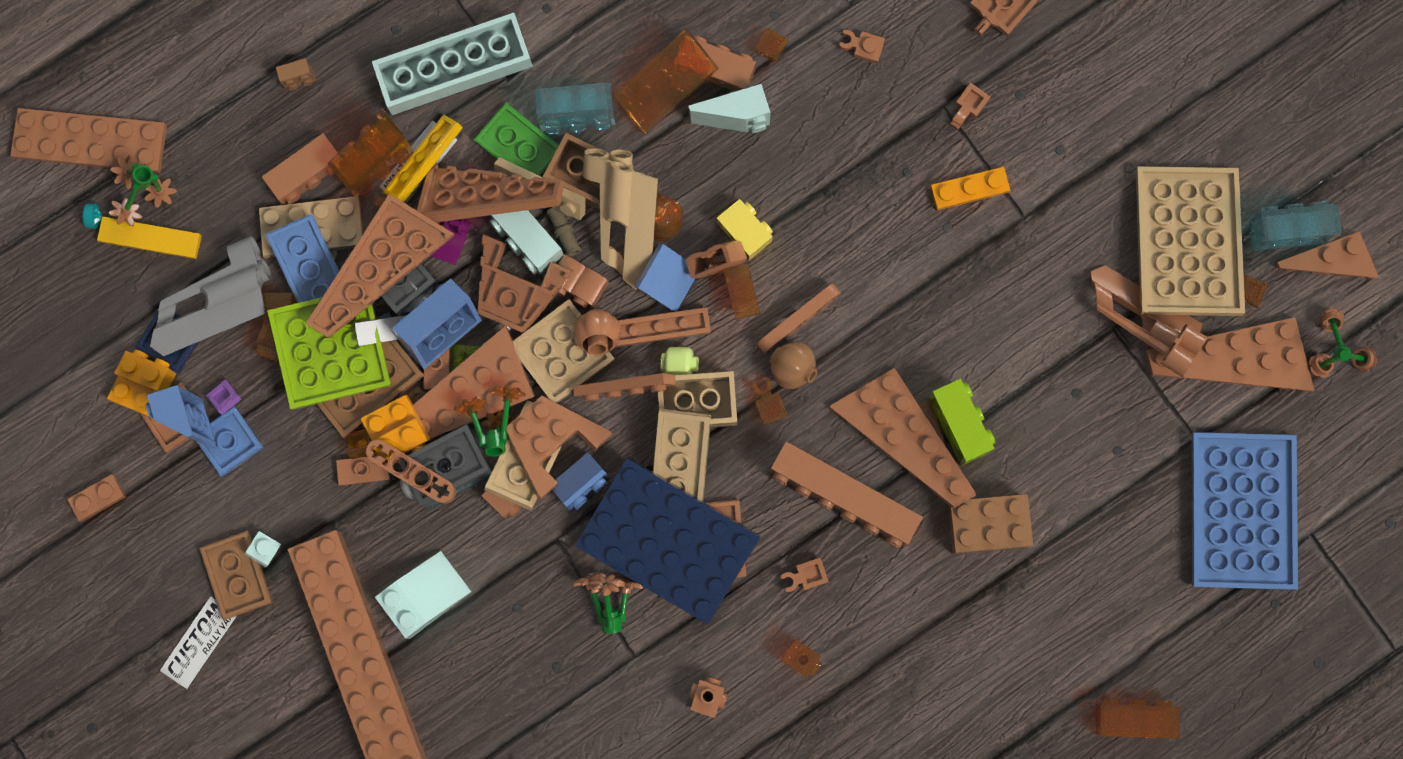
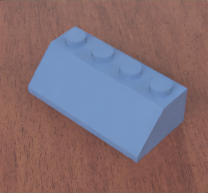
[146,385,217,448]

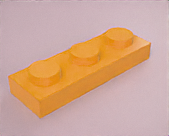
[930,167,1011,211]

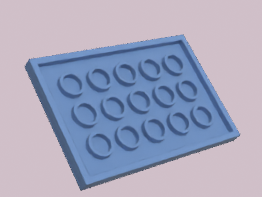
[1191,432,1298,590]

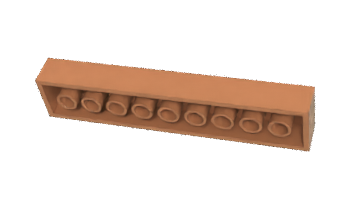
[288,530,427,759]

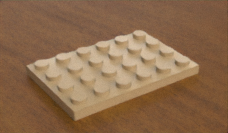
[1136,166,1245,316]

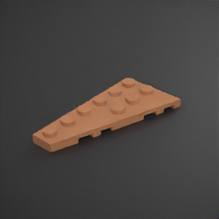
[1145,317,1314,392]

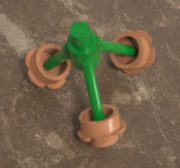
[1309,308,1377,378]

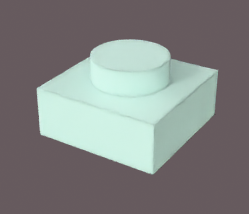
[244,531,281,567]

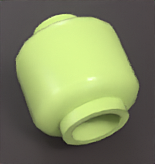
[661,347,699,375]

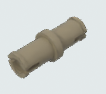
[547,207,582,257]

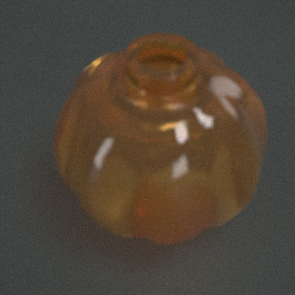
[653,194,683,242]

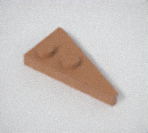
[1275,231,1378,279]

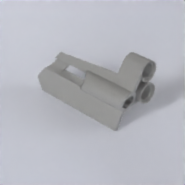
[150,236,272,356]

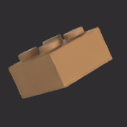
[276,58,316,91]

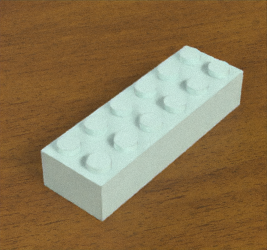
[372,13,533,115]

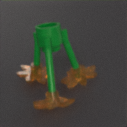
[454,385,526,456]

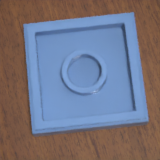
[635,243,695,312]
[196,406,264,477]

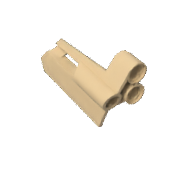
[583,148,658,290]

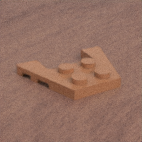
[478,234,574,333]
[506,396,612,501]

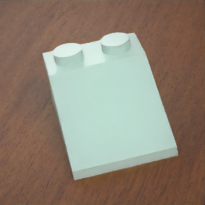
[689,84,770,133]
[375,551,472,639]

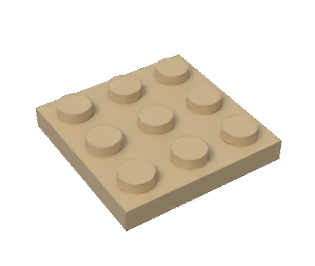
[513,299,615,403]

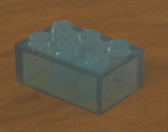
[535,83,616,134]
[1248,201,1342,251]

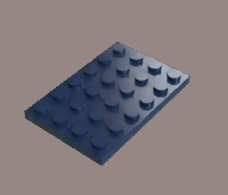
[575,457,760,624]

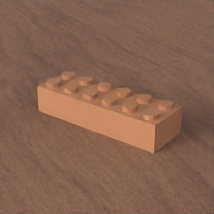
[770,442,923,549]

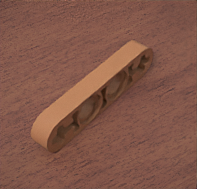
[757,283,841,354]
[366,440,456,504]

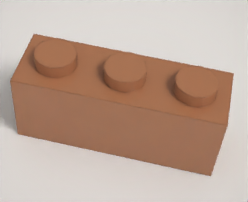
[675,35,756,92]
[262,133,345,205]

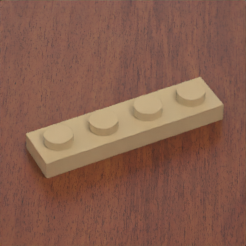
[494,157,585,220]

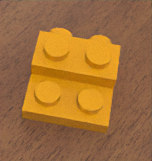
[107,349,176,419]
[360,395,431,464]

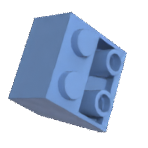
[553,452,609,511]

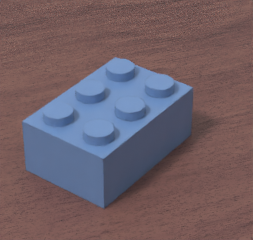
[392,278,482,370]

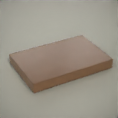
[199,530,273,620]

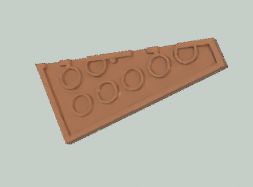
[417,164,564,222]
[306,194,455,338]
[413,326,535,439]
[829,368,976,509]

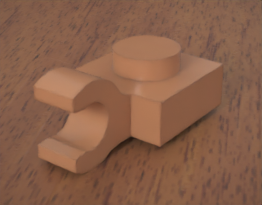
[950,82,991,130]

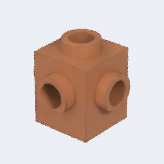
[689,676,728,718]

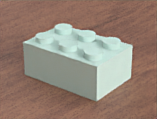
[489,210,564,278]

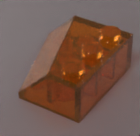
[327,109,413,196]

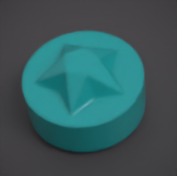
[82,203,102,229]

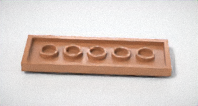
[10,108,167,173]

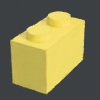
[717,199,773,260]

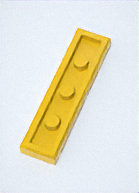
[383,115,463,203]
[97,216,202,260]

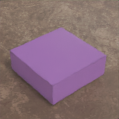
[206,379,241,415]

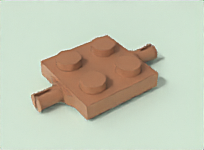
[969,0,1039,37]

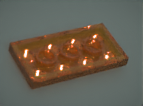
[614,29,719,134]

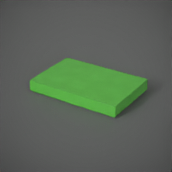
[474,102,559,176]

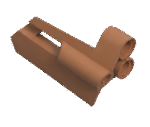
[1090,265,1208,377]

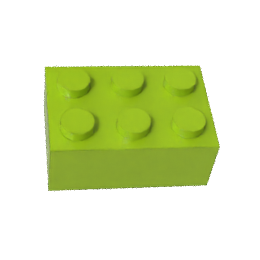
[928,379,996,466]

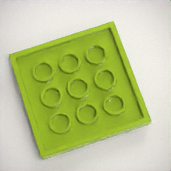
[267,297,392,410]

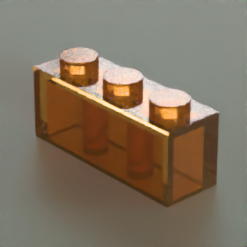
[1096,699,1180,739]

